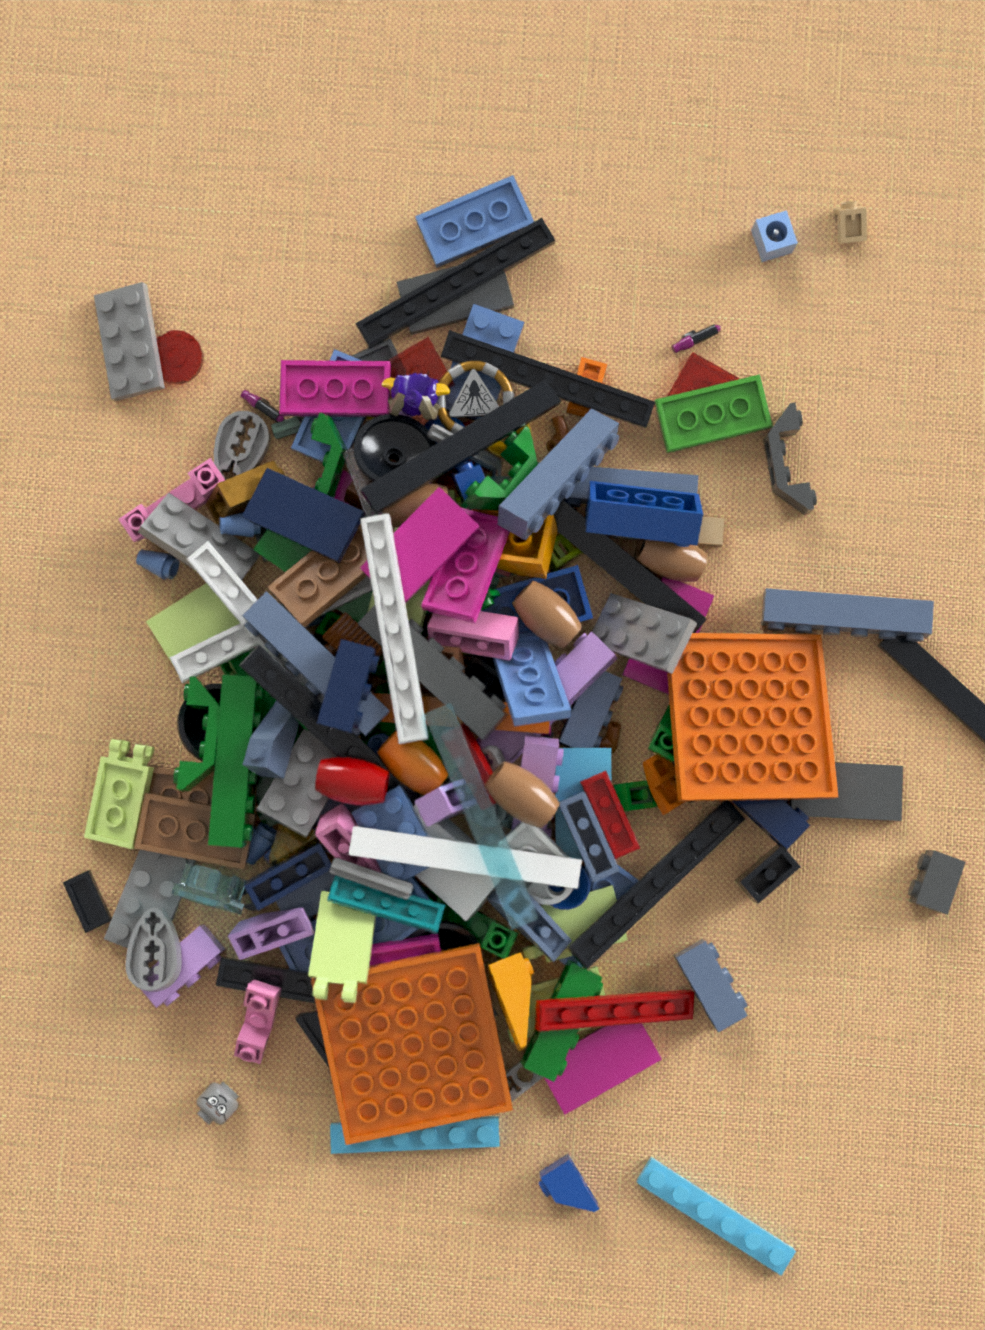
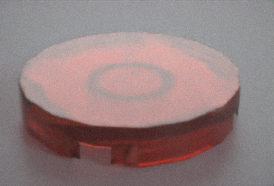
[156,330,204,385]

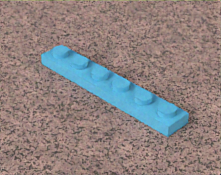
[330,1116,500,1154]
[636,1157,796,1276]

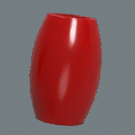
[315,757,389,806]

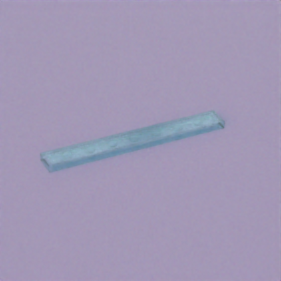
[424,703,539,929]

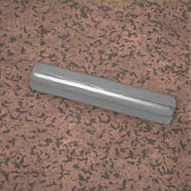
[427,424,501,471]
[330,858,413,900]

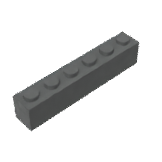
[358,605,508,740]

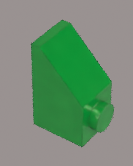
[613,780,658,812]

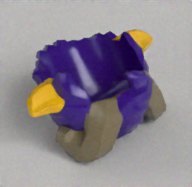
[381,373,450,420]

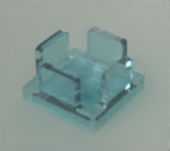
[171,864,246,915]

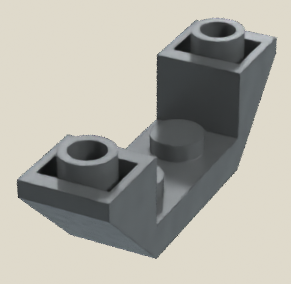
[763,403,817,515]

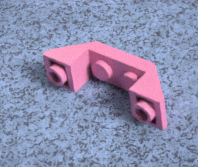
[119,458,225,542]
[234,980,281,1064]

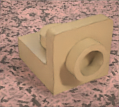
[833,201,867,244]

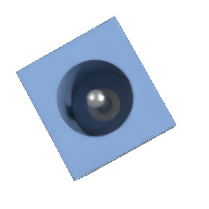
[751,210,797,262]

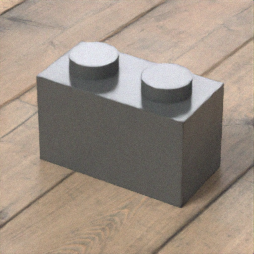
[908,850,965,915]

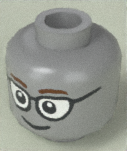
[196,1082,239,1125]

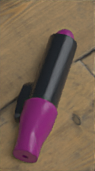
[671,324,721,353]
[241,390,284,422]

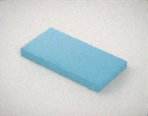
[555,748,612,861]

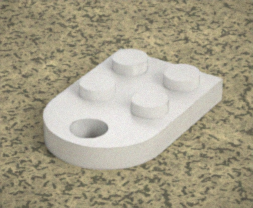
[494,821,573,905]

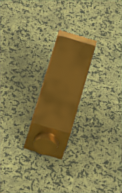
[206,460,285,526]

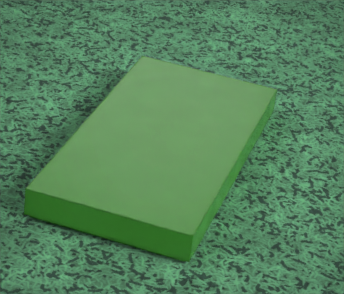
[654,374,773,453]

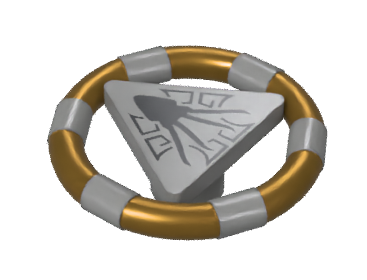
[437,361,514,434]

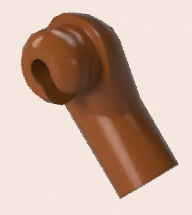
[546,415,569,453]
[598,721,621,755]

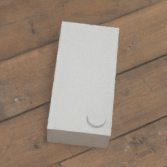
[414,804,505,921]

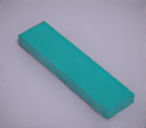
[327,875,445,934]

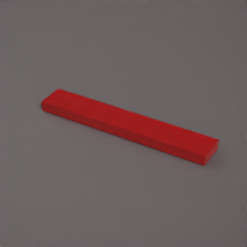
[535,989,695,1032]

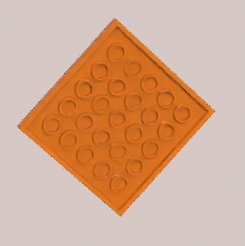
[667,633,838,802]
[311,943,513,1145]

